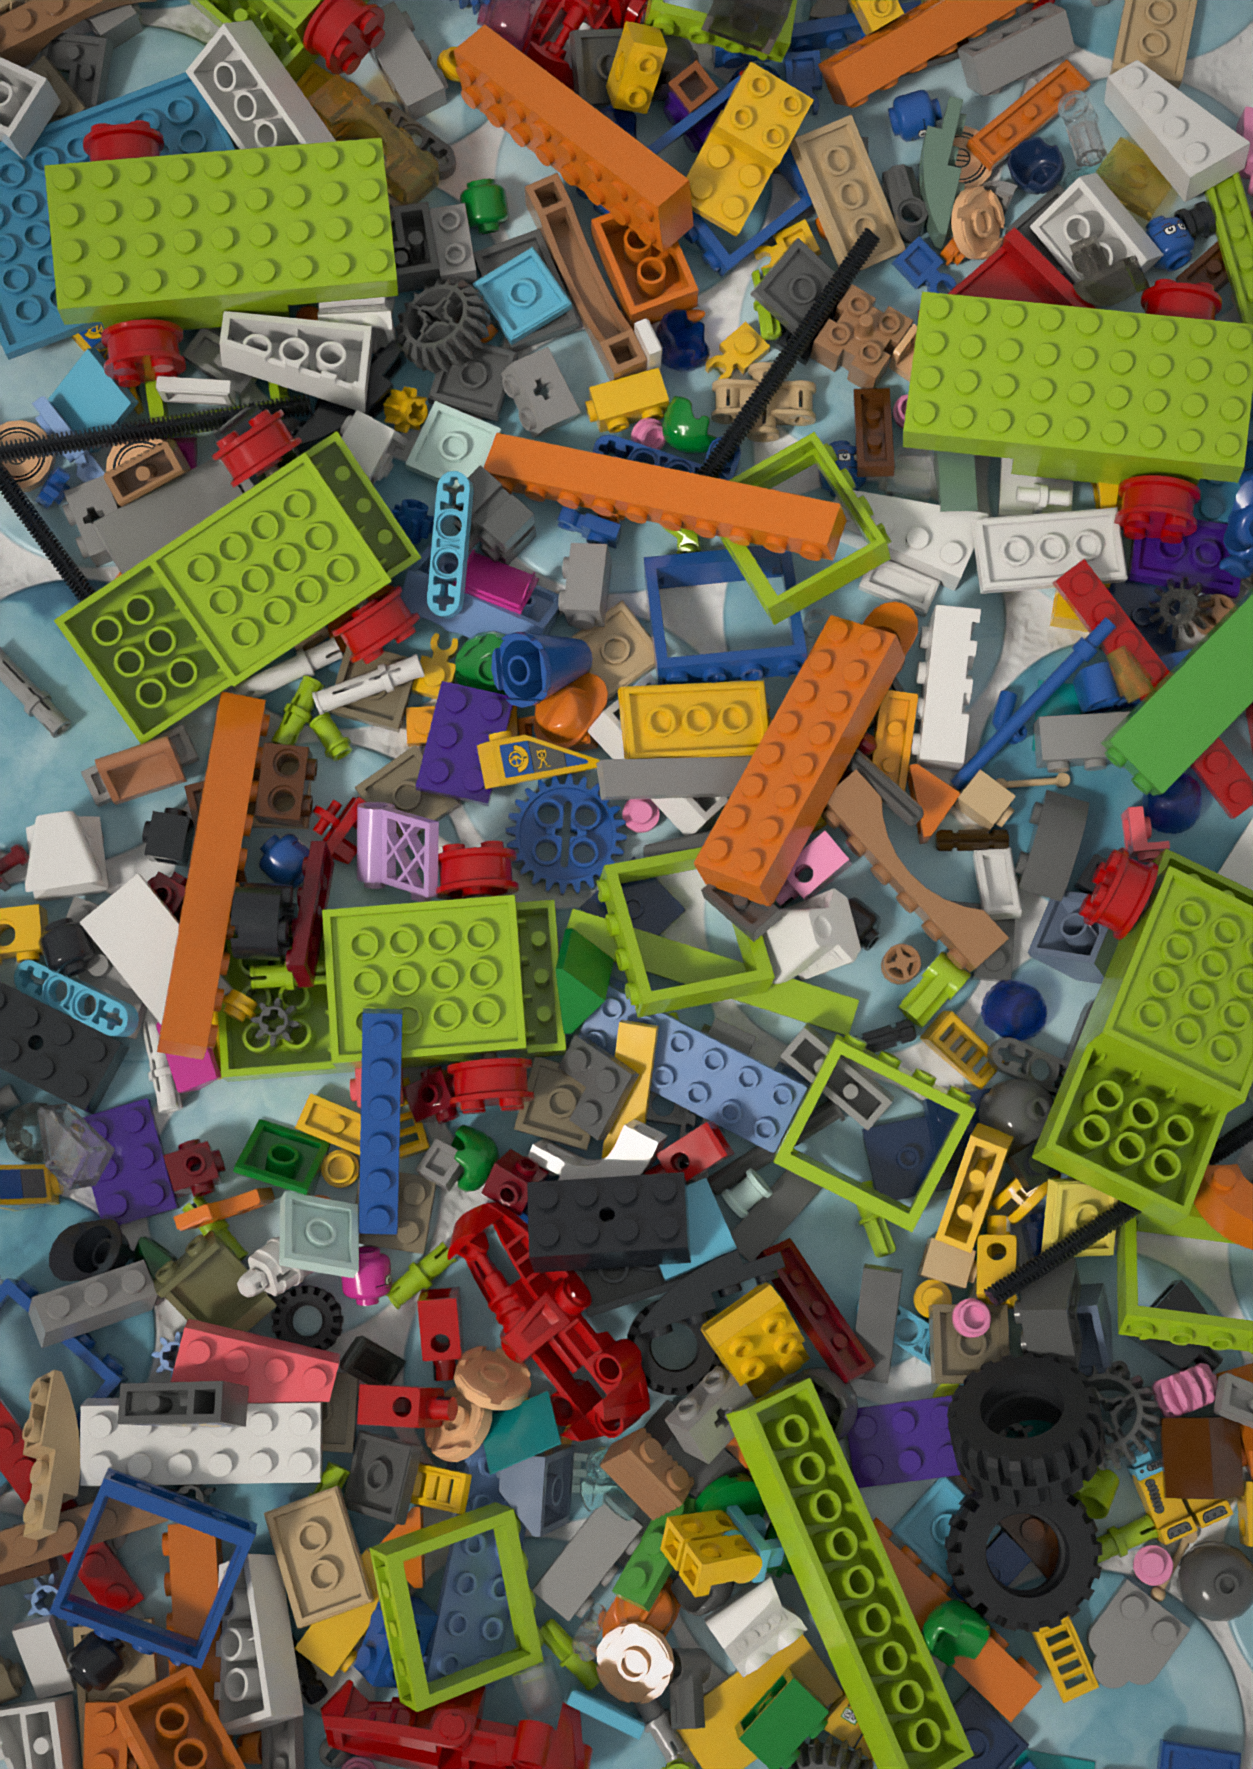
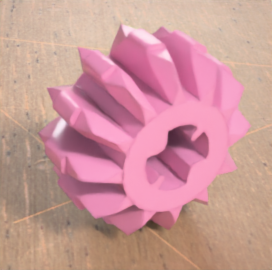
[1151,1363,1218,1418]

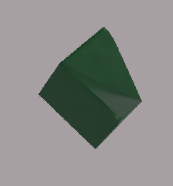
[132,1236,178,1280]

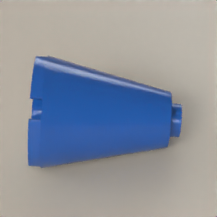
[491,632,593,708]

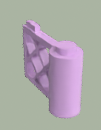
[357,802,439,902]

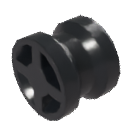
[1174,201,1216,242]

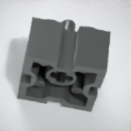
[452,465,536,565]

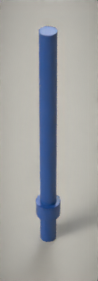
[950,617,1116,791]

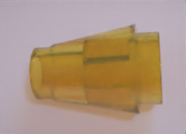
[1106,645,1155,704]

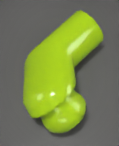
[662,527,701,554]

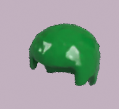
[662,396,717,454]
[451,1124,499,1193]
[921,1600,990,1667]

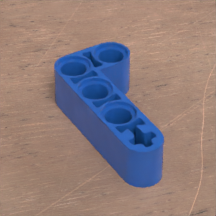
[593,435,741,480]
[1073,648,1193,714]

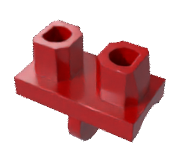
[312,797,366,865]

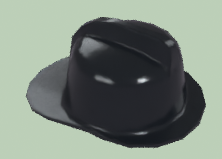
[49,1219,136,1282]

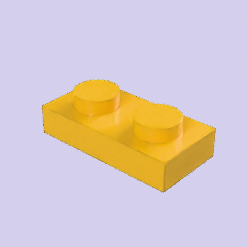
[295,1093,361,1156]

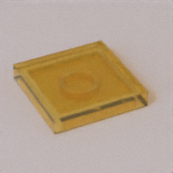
[1095,137,1172,222]

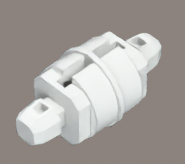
[237,1236,314,1297]

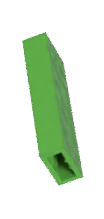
[1101,588,1253,796]

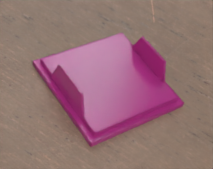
[452,549,539,614]

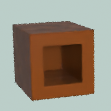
[668,60,719,114]

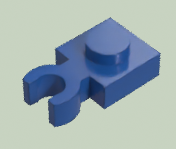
[784,50,822,115]
[891,236,957,293]
[34,467,71,509]
[557,506,621,549]

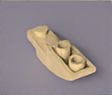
[22,1370,80,1540]

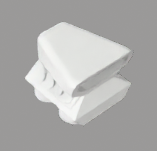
[317,296,397,354]
[25,811,109,901]
[762,888,861,984]
[704,1571,808,1678]

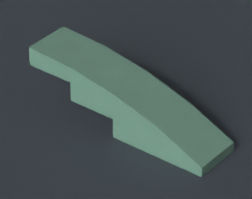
[933,450,978,512]

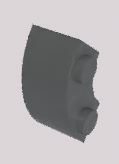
[1015,790,1089,902]
[643,1400,750,1498]

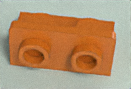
[83,1700,140,1769]

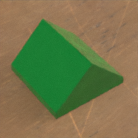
[555,928,614,1034]
[233,1119,330,1196]

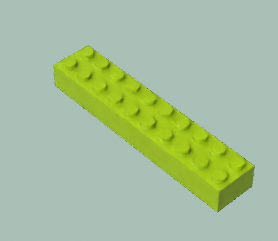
[726,1378,974,1769]

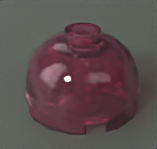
[477,0,536,52]

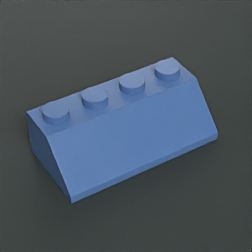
[400,543,560,638]

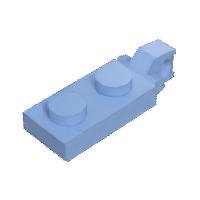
[32,396,105,483]

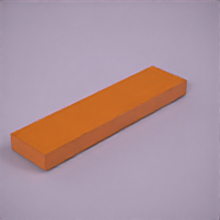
[966,59,1091,171]

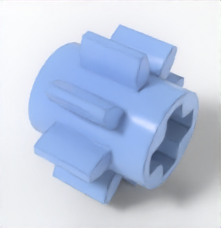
[151,1332,183,1378]
[24,1573,63,1620]

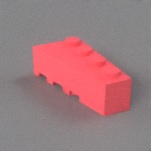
[171,1318,340,1403]

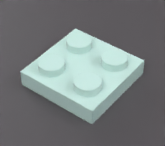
[405,401,502,490]
[279,1191,359,1278]

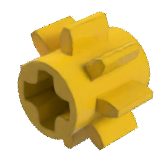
[383,386,428,433]

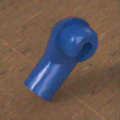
[992,690,1027,745]

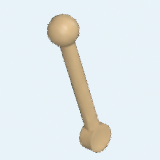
[995,772,1070,789]
[1150,1532,1198,1602]

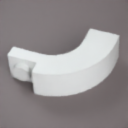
[527,1119,668,1180]

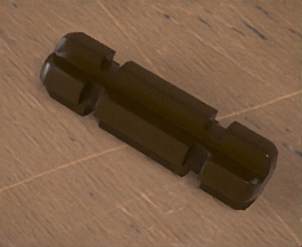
[936,829,1010,851]

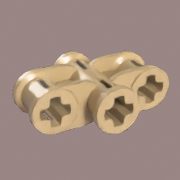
[711,362,816,442]

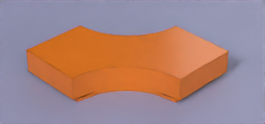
[173,1187,276,1231]

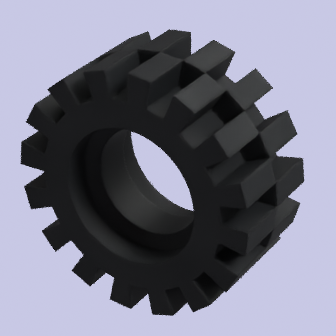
[271,1286,344,1350]

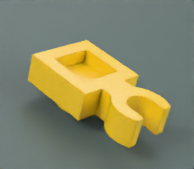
[753,219,822,272]
[705,322,770,380]
[412,633,459,700]

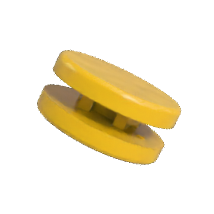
[991,1174,1061,1225]

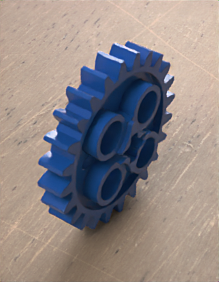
[506,774,627,896]

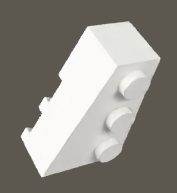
[0,1694,82,1769]

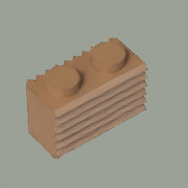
[103,439,191,507]
[599,1428,694,1521]

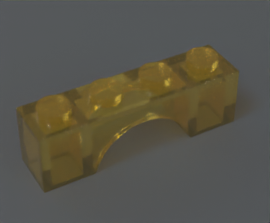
[307,74,439,206]

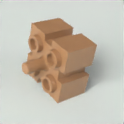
[811,284,913,389]

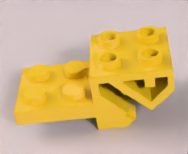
[686,62,814,237]
[700,1282,810,1398]

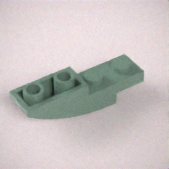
[919,96,967,249]

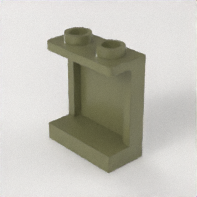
[153,1230,277,1332]

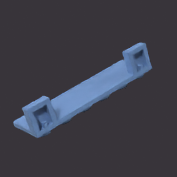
[579,976,811,1153]
[423,1443,526,1689]

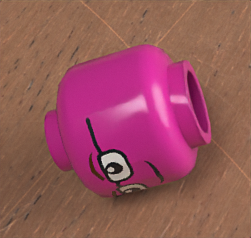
[341,1246,392,1306]

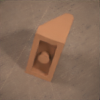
[95,736,187,805]

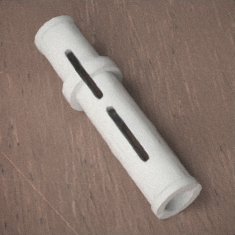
[234,637,343,698]
[312,654,425,715]
[142,1009,183,1114]

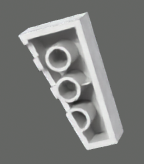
[910,605,981,771]

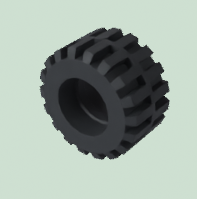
[627,1300,721,1396]

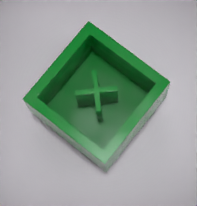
[735,1668,829,1769]

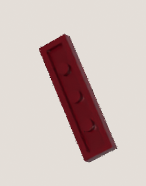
[286,841,335,988]
[756,1238,876,1384]

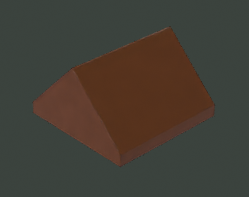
[1159,1416,1244,1499]

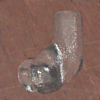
[572,1603,606,1662]

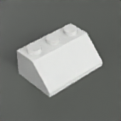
[1030,173,1164,309]

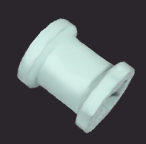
[721,1168,773,1219]

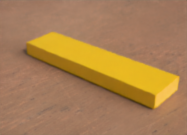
[601,1020,659,1159]

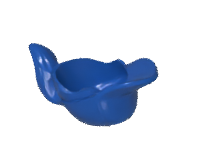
[1219,480,1253,579]

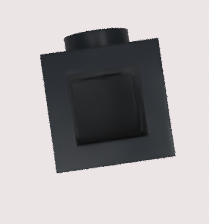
[142,807,195,867]

